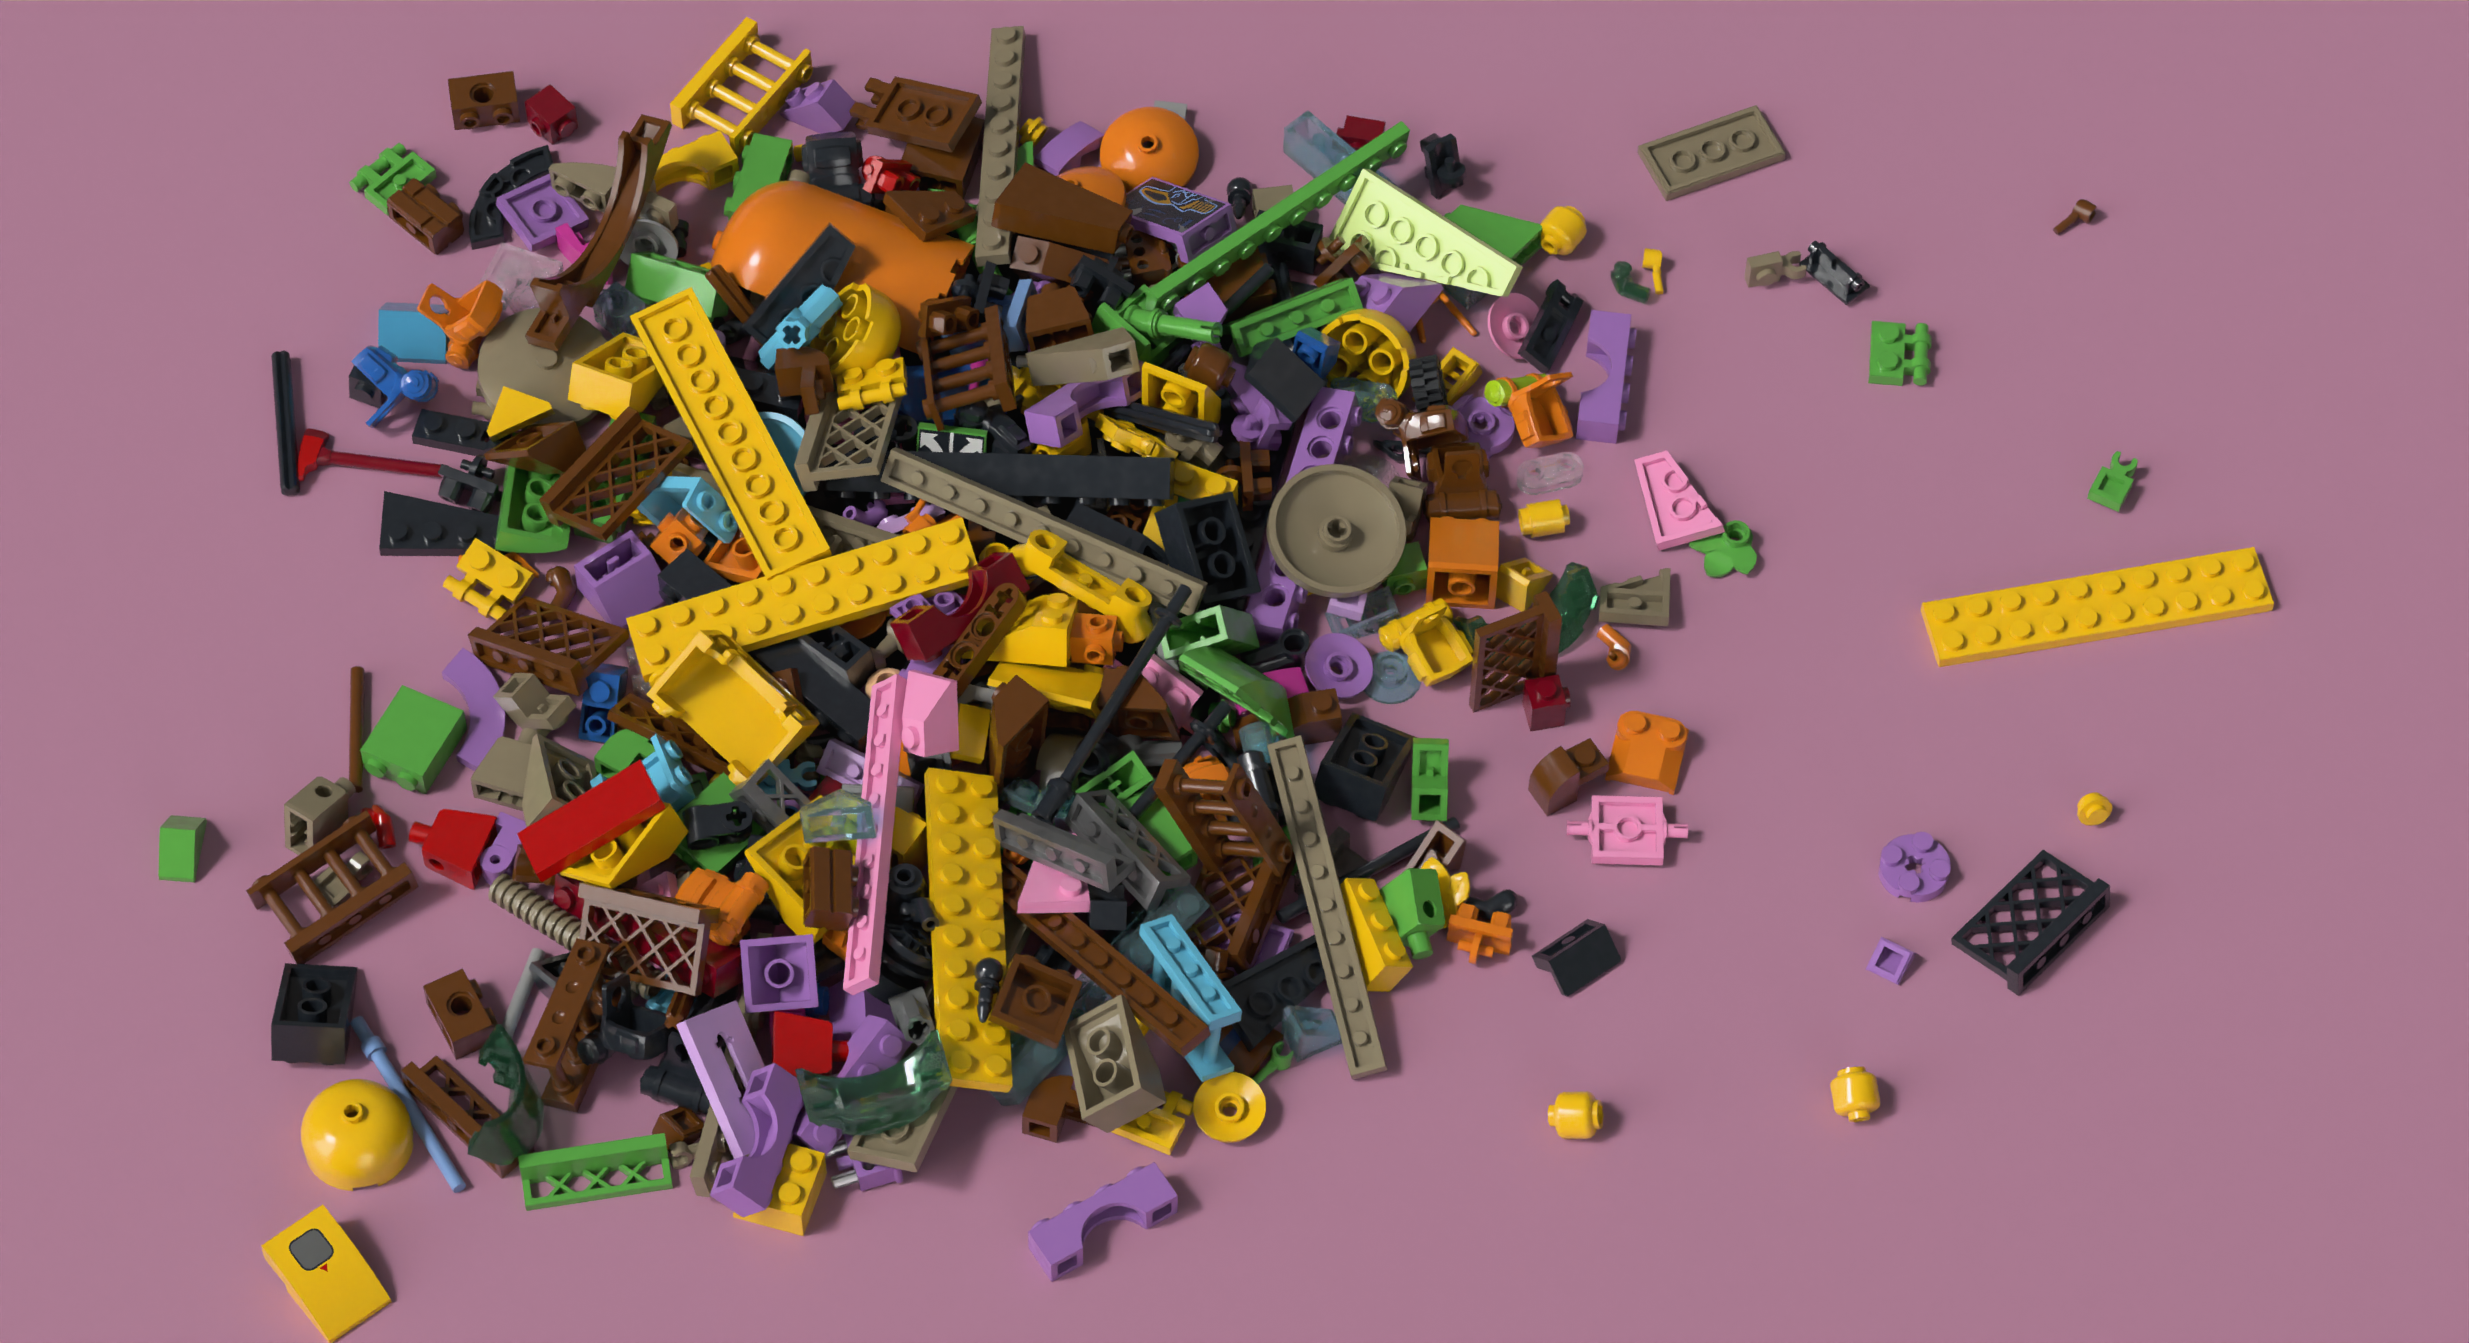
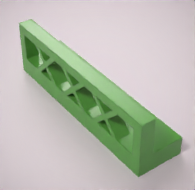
[1222,277,1364,357]
[518,1133,673,1211]

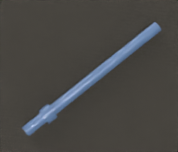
[350,1016,466,1193]

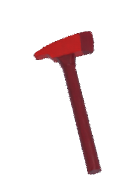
[298,428,448,481]

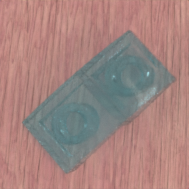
[999,777,1075,818]

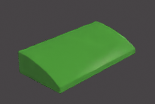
[495,432,570,553]

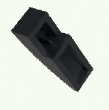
[1086,882,1127,930]

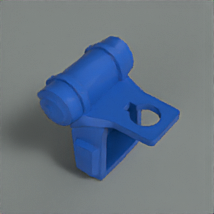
[351,345,439,428]

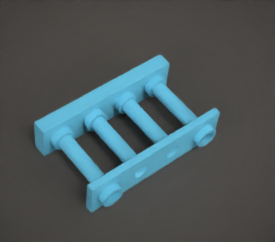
[1139,914,1242,1082]

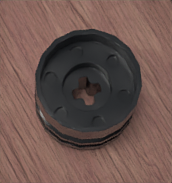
[866,913,933,1005]

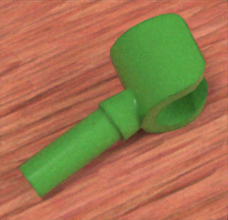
[1251,1041,1294,1084]

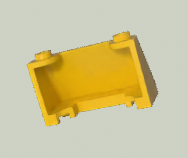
[646,630,820,786]

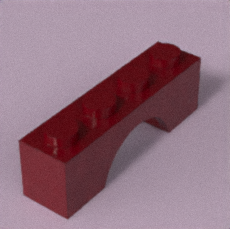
[890,552,1030,663]

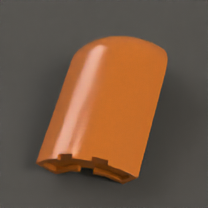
[710,181,975,354]

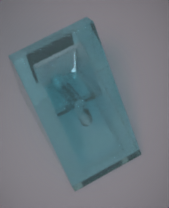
[799,789,877,843]
[1281,1005,1342,1062]

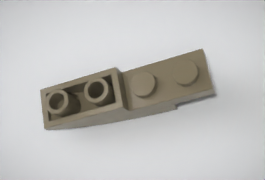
[549,162,679,232]

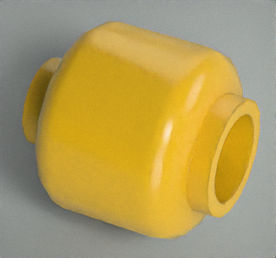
[1540,206,1587,255]
[1830,1066,1881,1122]
[1548,1091,1604,1139]

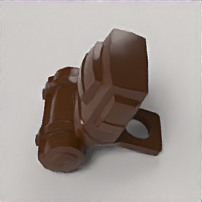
[1375,397,1469,482]
[1423,442,1502,523]

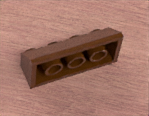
[986,675,1049,808]

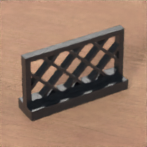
[1951,850,2110,996]

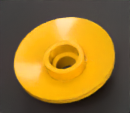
[1193,1072,1266,1143]

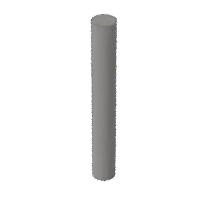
[495,948,545,1047]

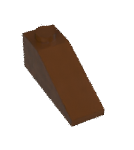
[1009,236,1122,294]
[1232,688,1342,755]

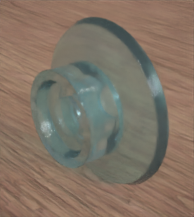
[1364,651,1421,704]

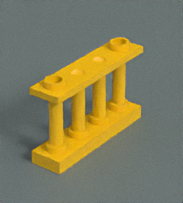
[670,17,813,157]

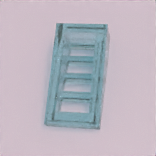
[1325,586,1402,639]

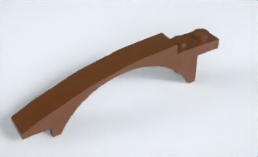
[525,114,672,352]

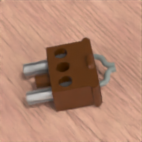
[1115,230,1179,290]

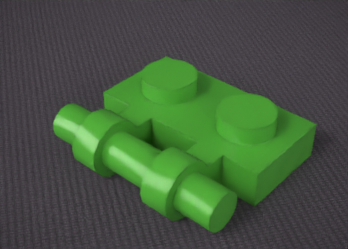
[349,143,437,216]
[1868,321,1932,386]

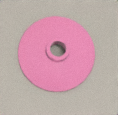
[1488,293,1539,359]

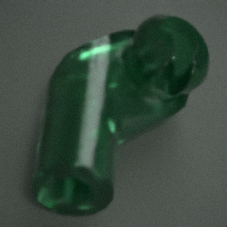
[1610,261,1651,304]

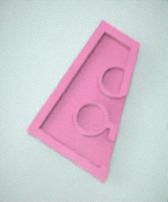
[1634,451,1725,551]
[1017,833,1090,913]

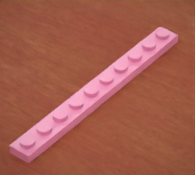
[843,674,907,995]

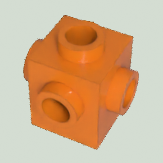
[650,507,709,564]
[1070,613,1124,666]

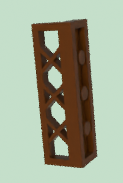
[607,693,730,776]
[401,1055,535,1179]

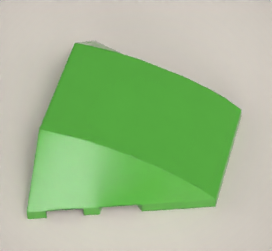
[1179,646,1294,739]

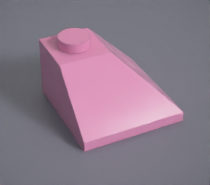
[901,670,959,757]

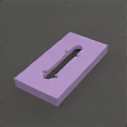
[676,1000,765,1159]

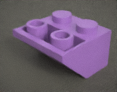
[574,530,666,629]

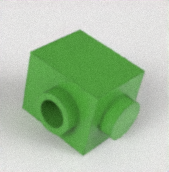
[1382,541,1427,596]

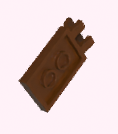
[849,76,982,152]

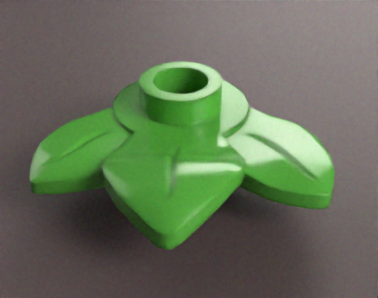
[1689,520,1757,578]

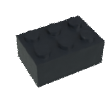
[1154,491,1261,610]

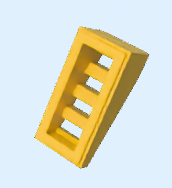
[1412,347,1483,406]

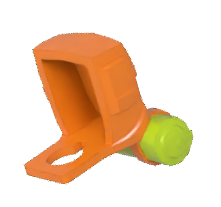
[1484,372,1573,448]

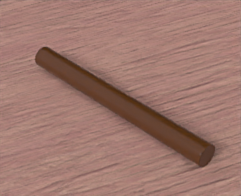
[349,666,365,793]

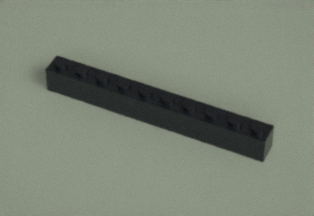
[826,450,1175,506]

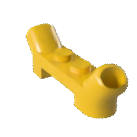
[1009,529,1154,644]

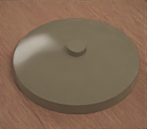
[477,308,607,430]
[1267,464,1406,598]

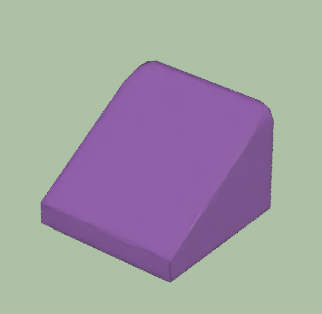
[1866,937,1916,985]

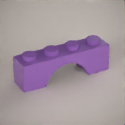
[1173,282,1263,415]
[1576,310,1637,444]
[1024,360,1144,448]
[792,1015,912,1157]
[710,1063,807,1218]
[1028,1162,1178,1282]

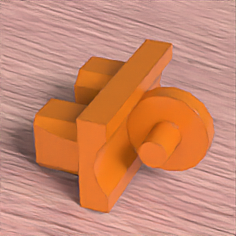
[1446,903,1513,964]

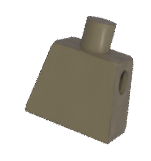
[471,728,541,811]
[284,776,356,855]

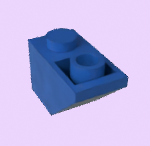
[1292,327,1341,381]
[578,663,629,743]

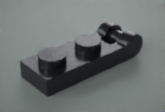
[1518,279,1583,373]
[412,409,512,456]

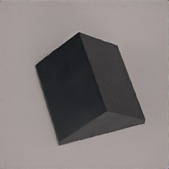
[1244,337,1326,423]

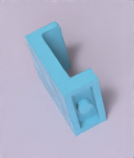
[637,476,739,544]
[590,734,696,812]

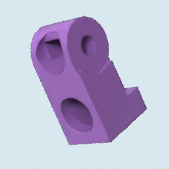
[480,812,527,885]

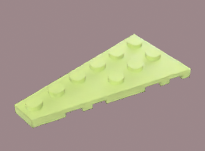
[1329,169,1523,297]

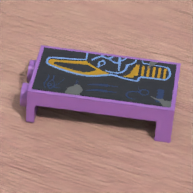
[1125,177,1237,263]

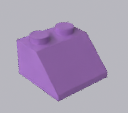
[1354,273,1444,333]

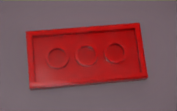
[517,759,666,882]

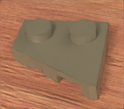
[1599,568,1671,626]

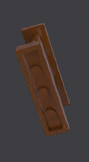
[916,305,1017,431]
[1153,759,1293,877]
[246,810,419,964]
[522,938,622,1112]

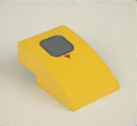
[261,1204,391,1343]

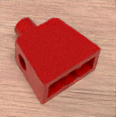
[409,809,498,890]
[772,1011,849,1083]

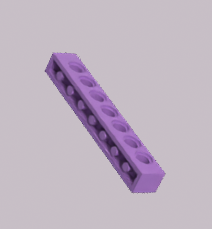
[1245,387,1363,642]

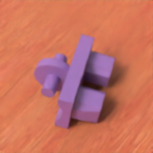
[1231,396,1292,450]

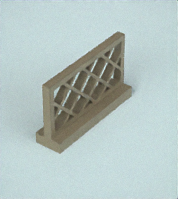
[794,379,903,492]

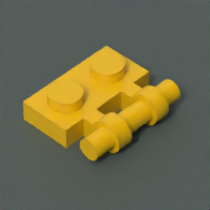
[837,357,908,411]
[443,538,534,620]
[1111,1090,1193,1155]

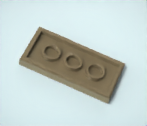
[1637,105,1786,201]

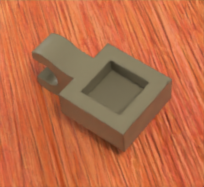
[1744,251,1807,288]
[314,851,373,907]

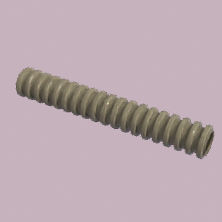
[488,873,662,1000]

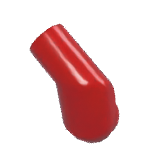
[360,805,396,849]

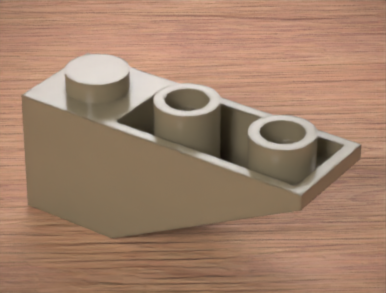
[1026,327,1140,386]

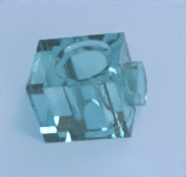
[593,281,646,337]

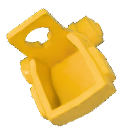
[1378,598,1473,687]

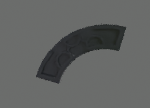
[469,145,553,250]

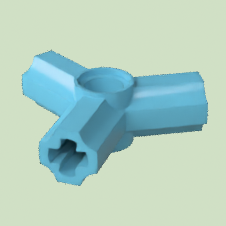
[758,284,843,370]

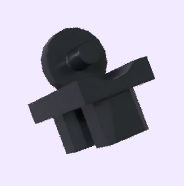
[1420,133,1466,199]
[1068,254,1135,310]
[951,261,1010,323]
[438,454,503,513]

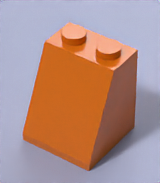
[1426,516,1500,609]

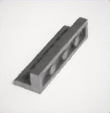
[729,759,811,834]
[1064,789,1191,910]
[993,809,1136,892]

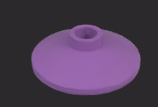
[1305,633,1373,699]

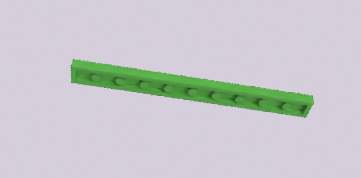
[1145,121,1410,311]

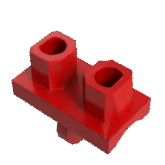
[862,155,921,194]

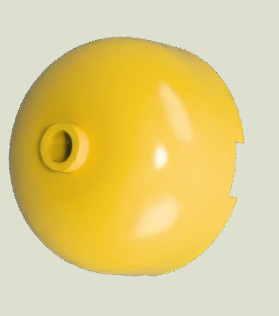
[810,282,901,384]
[1321,308,1417,411]
[301,1079,414,1191]

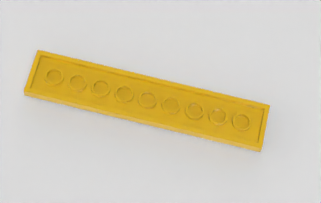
[630,287,832,581]
[626,517,977,683]
[1921,547,2274,667]
[924,767,1013,1093]

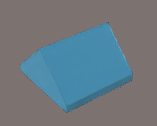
[378,302,450,364]

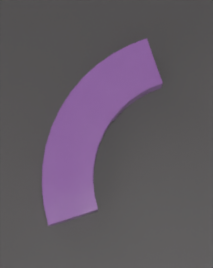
[442,648,506,771]

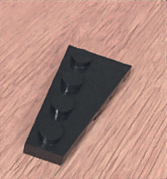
[742,222,856,345]
[379,491,519,556]
[1222,935,1326,1052]

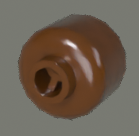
[1183,343,1237,393]

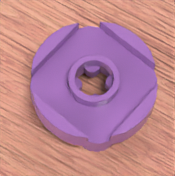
[1452,394,1515,459]
[1879,832,1951,903]

